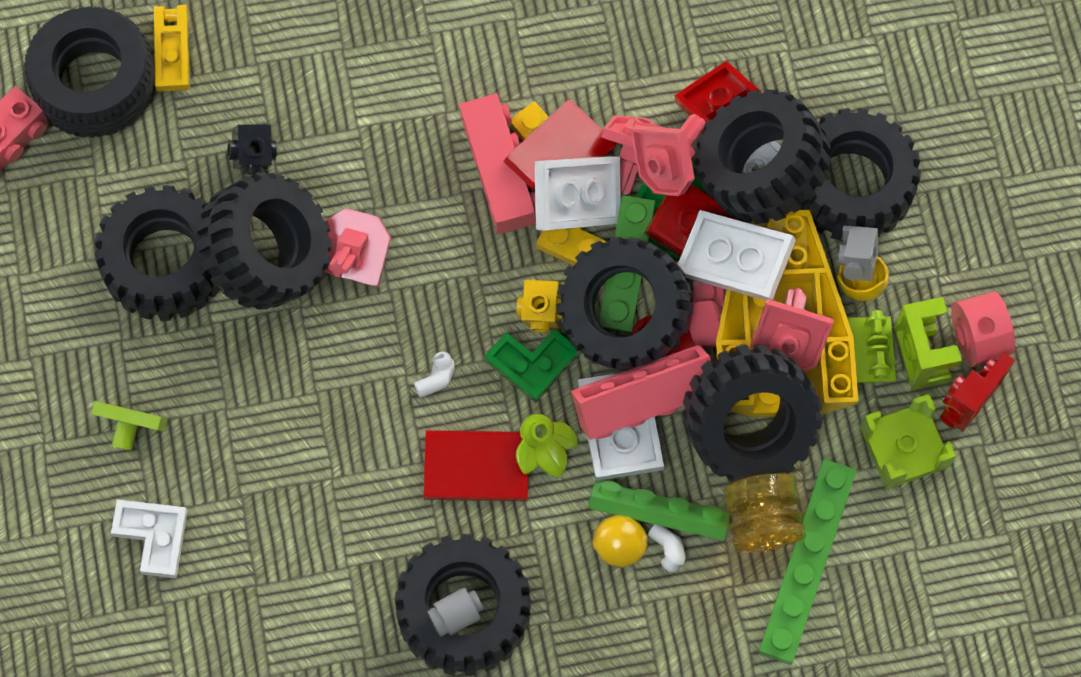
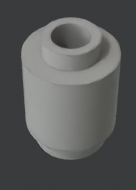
[427,588,484,637]

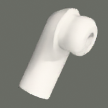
[414,352,455,398]
[648,524,686,572]

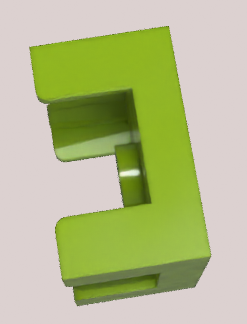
[894,297,962,391]
[860,394,956,490]

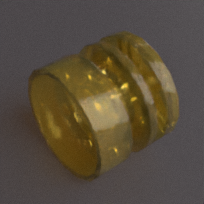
[723,473,806,552]

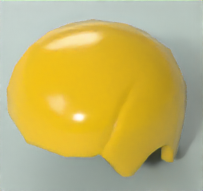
[837,256,889,302]
[592,515,648,568]

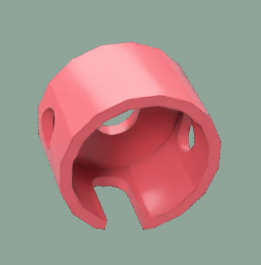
[951,291,1016,367]

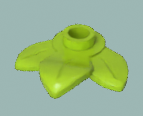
[516,414,578,477]

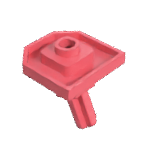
[630,114,706,196]
[601,115,664,196]
[324,208,391,287]
[750,288,833,372]

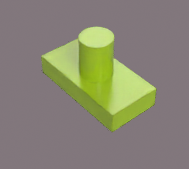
[91,401,168,451]

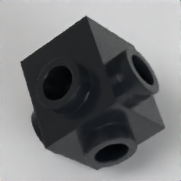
[227,124,277,175]

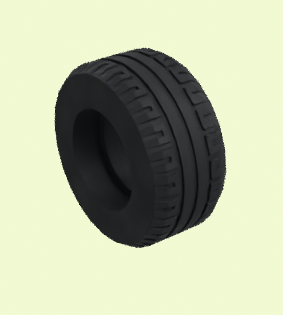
[24,6,155,138]

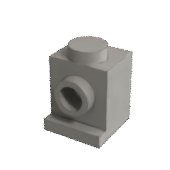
[839,225,879,281]

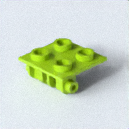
[847,310,896,383]

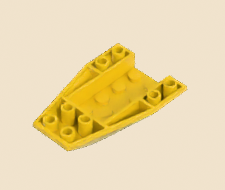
[716,210,859,417]

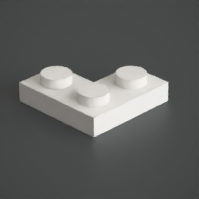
[111,500,188,578]

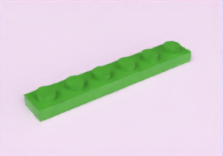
[758,459,857,666]

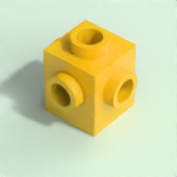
[516,280,562,333]

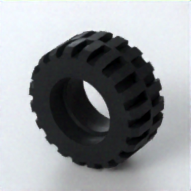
[694,89,831,224]
[800,108,921,240]
[197,172,332,310]
[94,185,220,321]
[556,237,693,371]
[682,345,823,485]
[395,534,531,676]

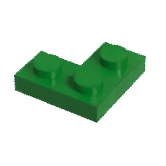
[484,329,580,403]

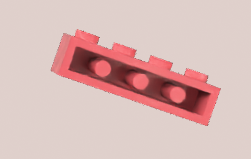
[0,86,49,172]
[459,93,536,235]
[571,345,711,440]

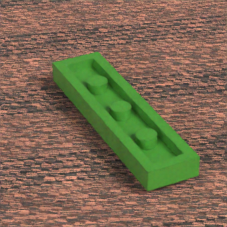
[599,195,655,334]
[588,480,730,541]

